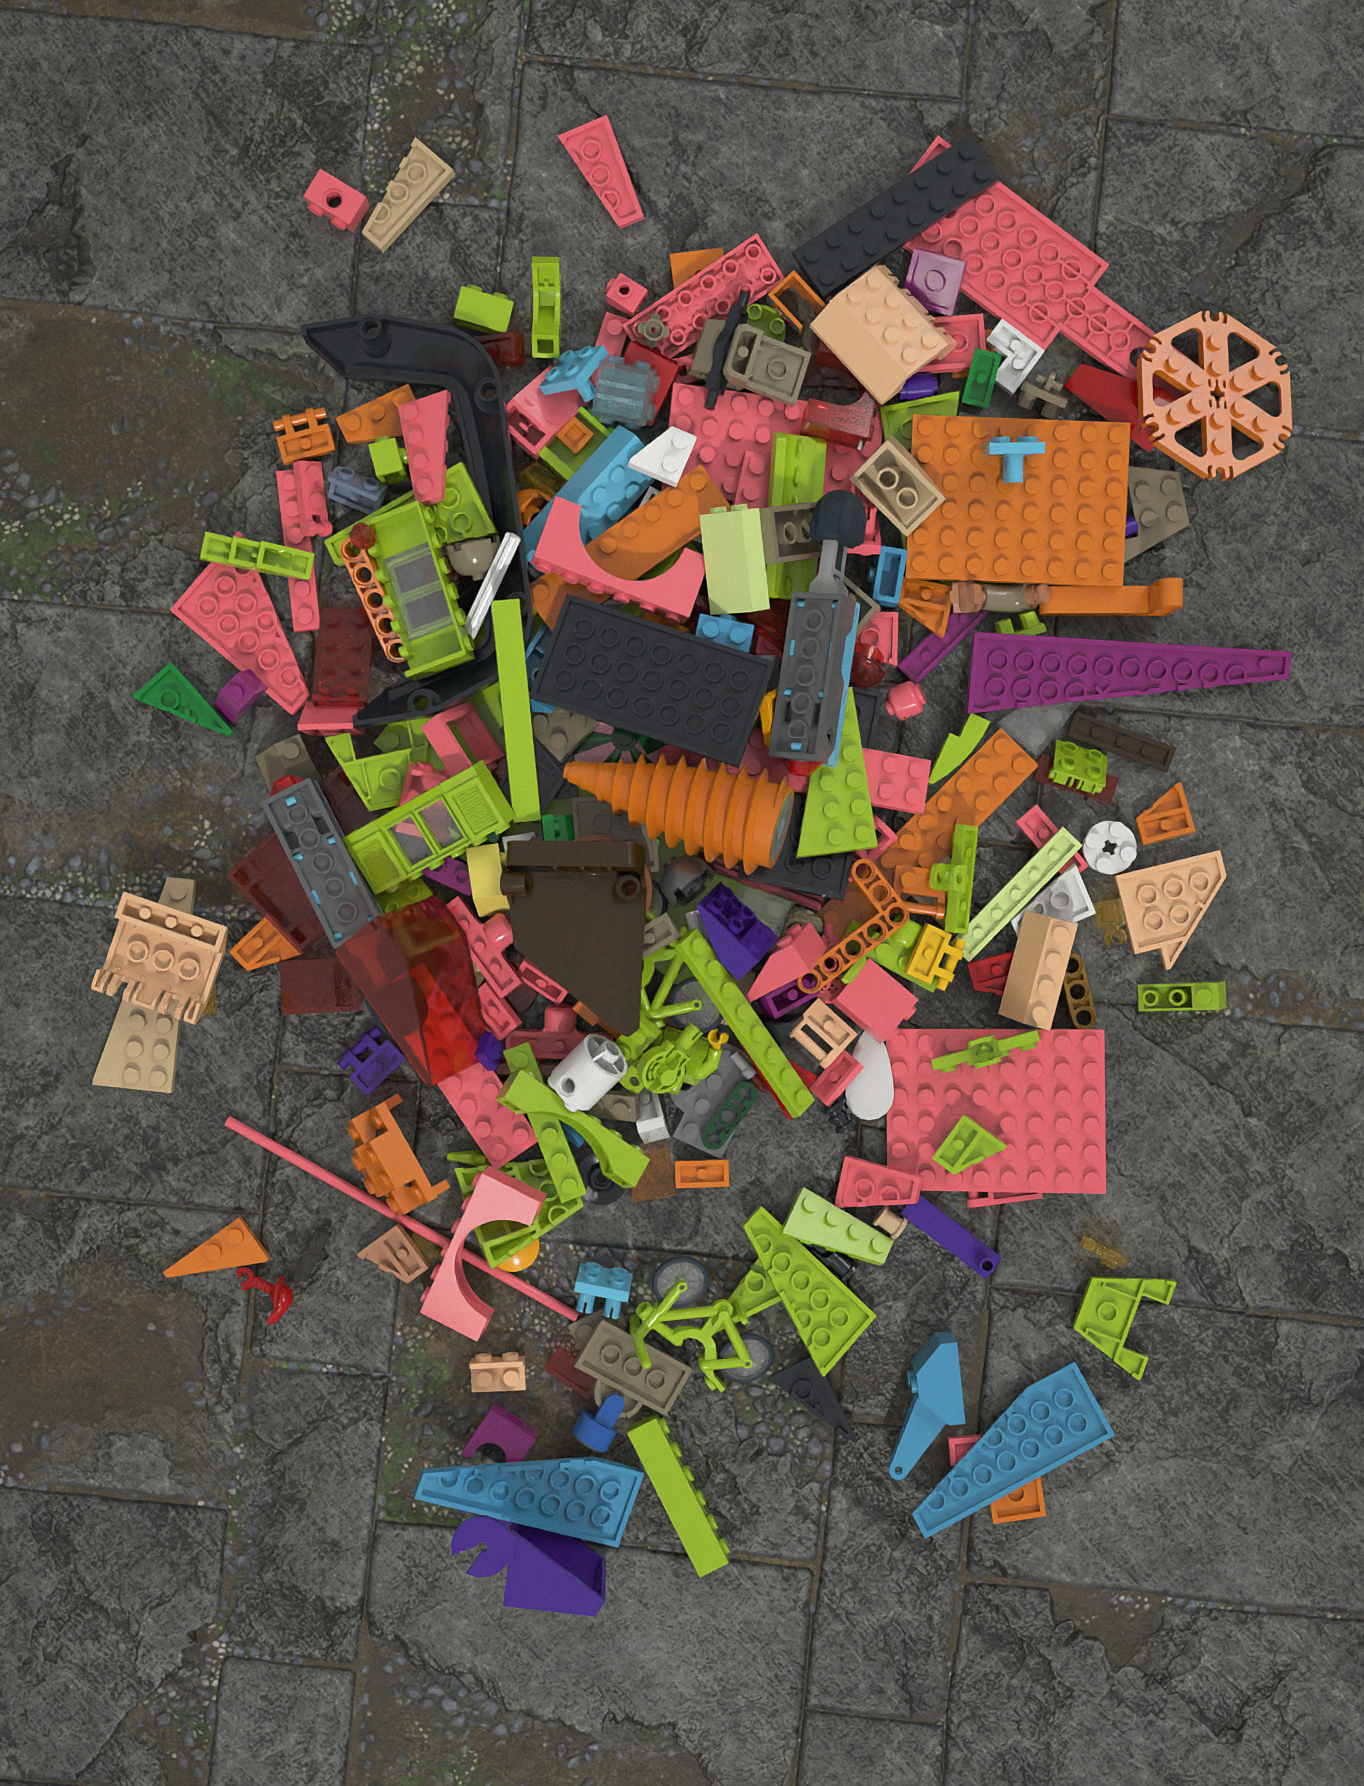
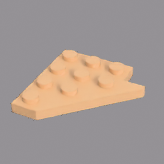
[1114,850,1226,970]

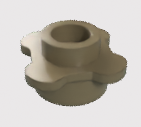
[637,313,670,347]

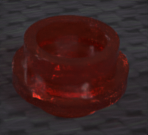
[350,522,376,550]

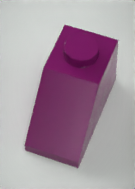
[214,669,268,725]
[756,973,820,1019]

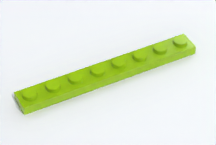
[674,928,815,1118]

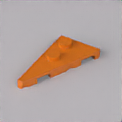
[163,1216,271,1278]

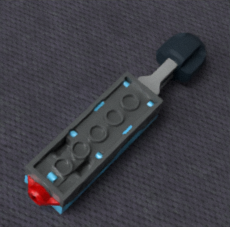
[768,489,867,777]
[260,775,426,1037]

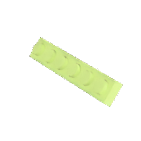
[949,826,1083,962]

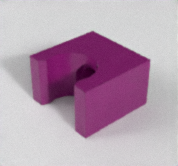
[461,1401,538,1463]

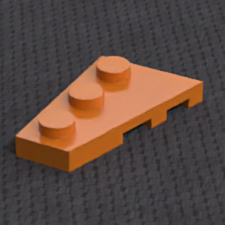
[336,384,416,444]

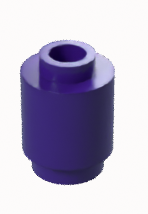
[898,372,938,402]

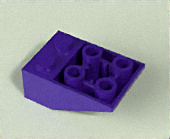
[697,881,779,980]

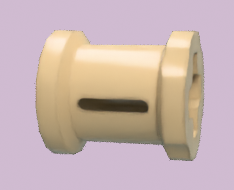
[872,1205,908,1240]

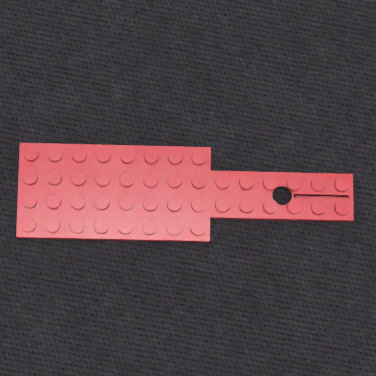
[902,136,1215,428]

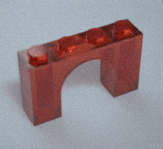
[799,338,879,450]

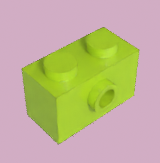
[451,285,514,339]
[368,436,410,486]

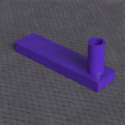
[899,1195,1001,1279]

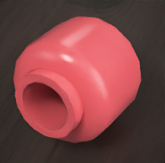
[885,681,927,720]

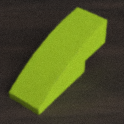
[928,713,991,786]

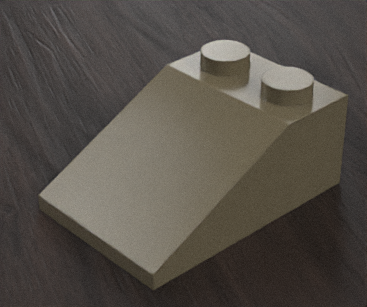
[759,502,823,565]

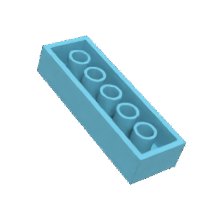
[523,425,655,577]

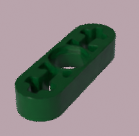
[700,1080,758,1150]

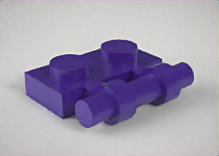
[337,1025,407,1096]

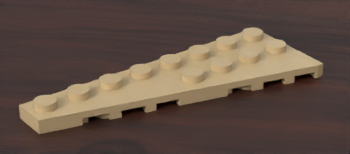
[92,877,197,1093]

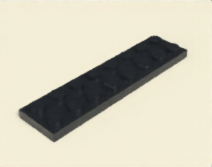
[792,134,1001,300]

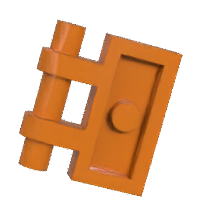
[272,407,337,466]

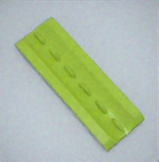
[765,432,827,600]

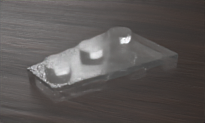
[995,701,1082,756]

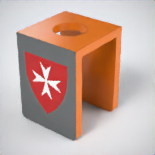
[766,270,826,338]

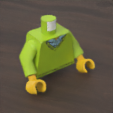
[651,1017,729,1095]

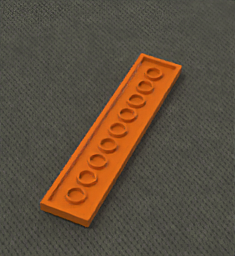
[817,728,1039,955]

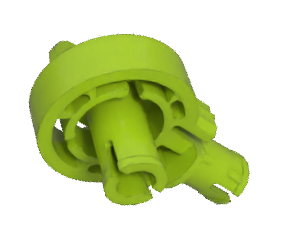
[637,1022,703,1094]

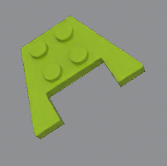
[325,717,431,812]
[1072,1276,1177,1380]

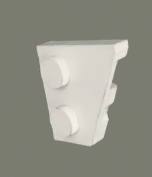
[627,426,697,487]

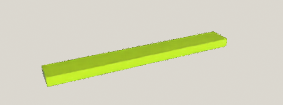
[491,598,541,823]

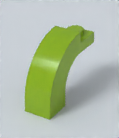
[531,256,561,358]

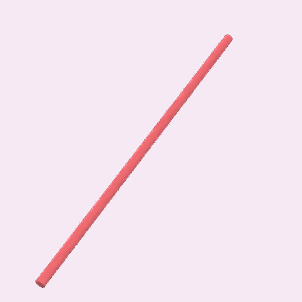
[225,1116,580,1322]

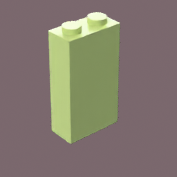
[699,504,770,615]

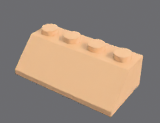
[998,910,1078,1031]

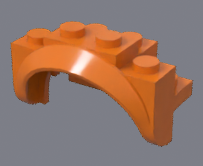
[347,1094,450,1215]

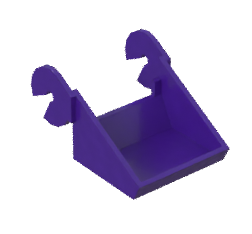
[451,1510,606,1617]

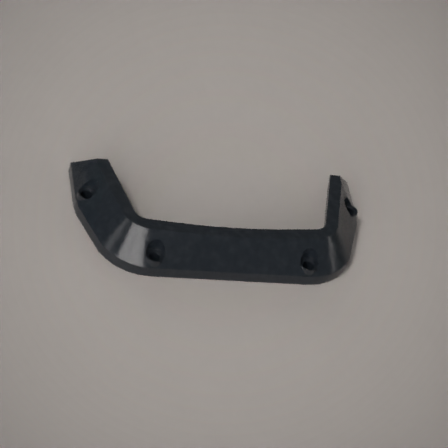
[301,314,534,729]

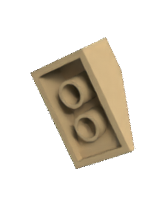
[850,435,946,537]

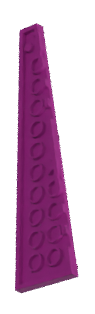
[965,631,1292,714]

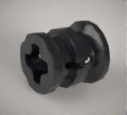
[822,1098,856,1134]

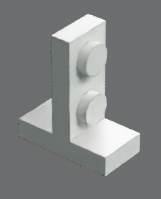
[629,1077,670,1144]

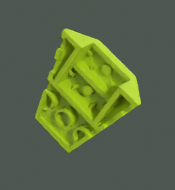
[454,1159,584,1270]

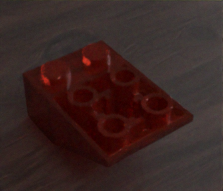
[279,956,364,1015]

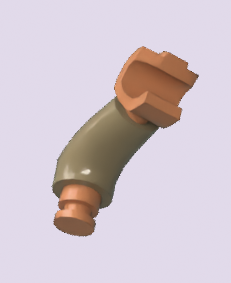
[950,581,1051,614]

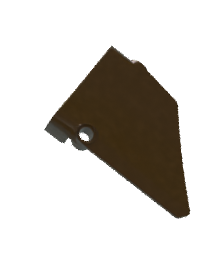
[500,840,647,1037]

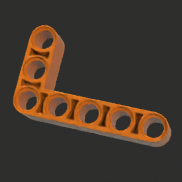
[340,534,451,663]
[1039,578,1183,616]
[795,859,909,994]

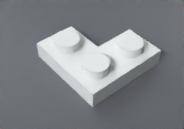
[986,319,1045,396]

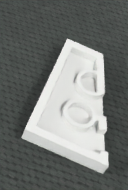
[1010,863,1096,938]

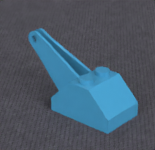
[888,1331,965,1480]

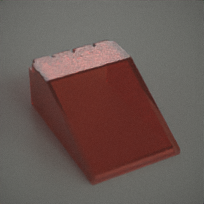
[336,896,487,1089]

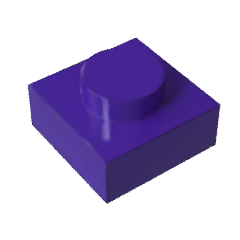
[475,1032,504,1071]

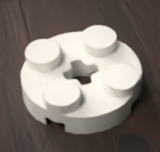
[1081,821,1137,874]

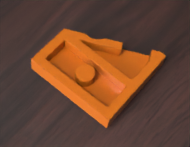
[1134,782,1196,846]

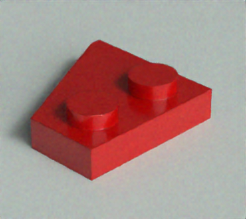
[966,950,1015,996]

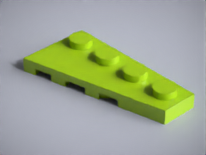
[779,1187,894,1266]

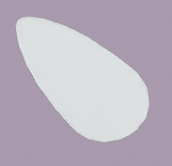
[845,1031,894,1120]

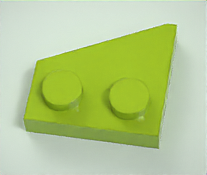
[932,1114,1007,1175]

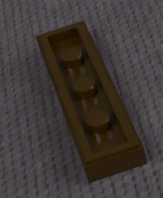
[1065,711,1176,773]

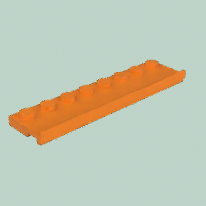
[531,464,731,632]

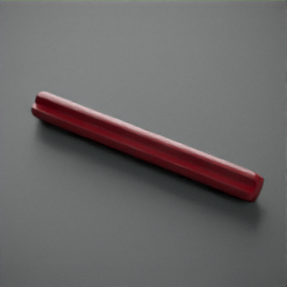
[697,851,824,911]

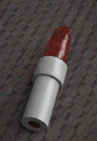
[729,1050,768,1093]

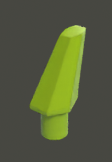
[447,1150,491,1167]

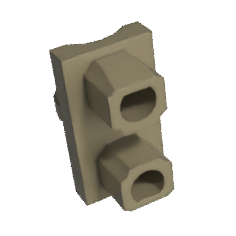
[1018,371,1068,420]

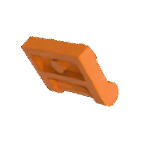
[889,865,947,920]

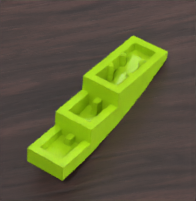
[200,531,315,580]

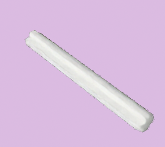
[465,532,521,641]

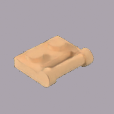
[790,998,858,1069]

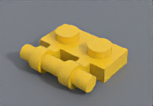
[904,923,966,991]

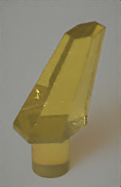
[412,1231,444,1263]

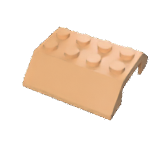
[810,265,957,405]
[91,892,228,1025]

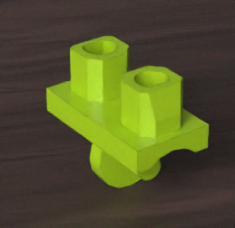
[995,610,1047,635]

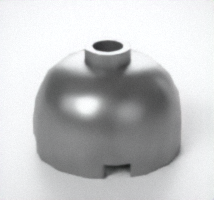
[660,855,715,908]

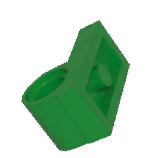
[960,348,1002,408]
[540,814,575,841]

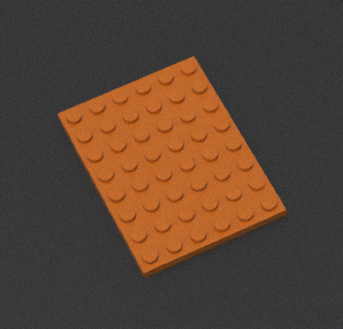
[905,414,1131,588]

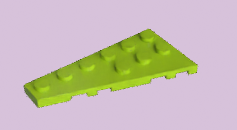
[795,687,878,858]

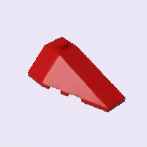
[1065,363,1177,453]

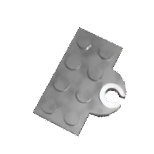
[670,1039,760,1159]

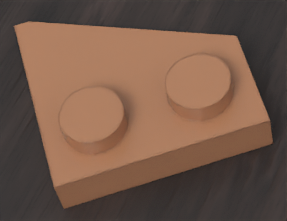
[357,1223,431,1283]

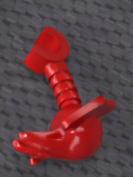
[236,1267,294,1325]

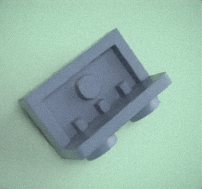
[327,466,387,515]

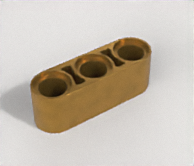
[1061,953,1097,1029]

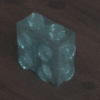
[591,355,661,430]

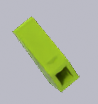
[1138,981,1227,1011]

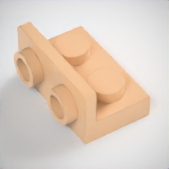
[469,1352,526,1392]

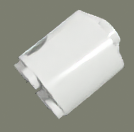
[547,1034,628,1112]

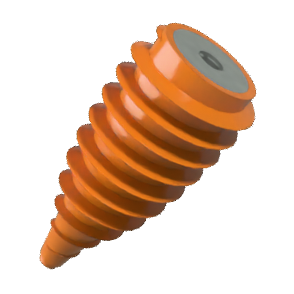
[563,752,794,875]

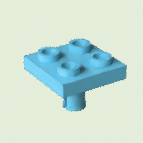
[539,345,609,402]

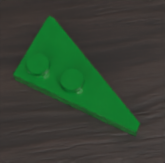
[132,662,235,737]

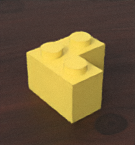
[466,843,510,918]

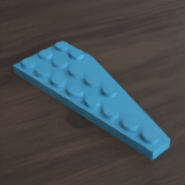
[912,1362,1115,1539]
[413,1456,645,1547]

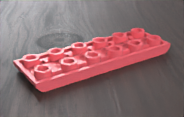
[622,233,785,358]

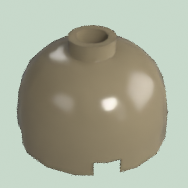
[446,535,501,581]

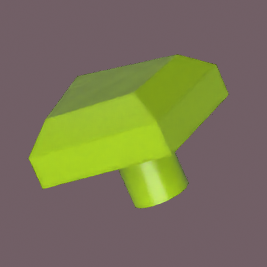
[838,955,867,984]

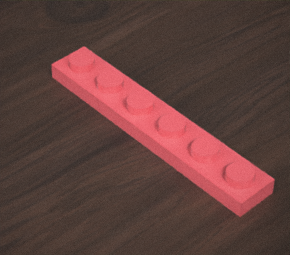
[276,469,322,632]

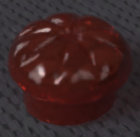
[849,643,884,687]

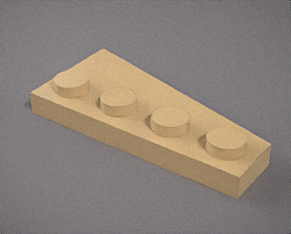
[362,137,456,253]

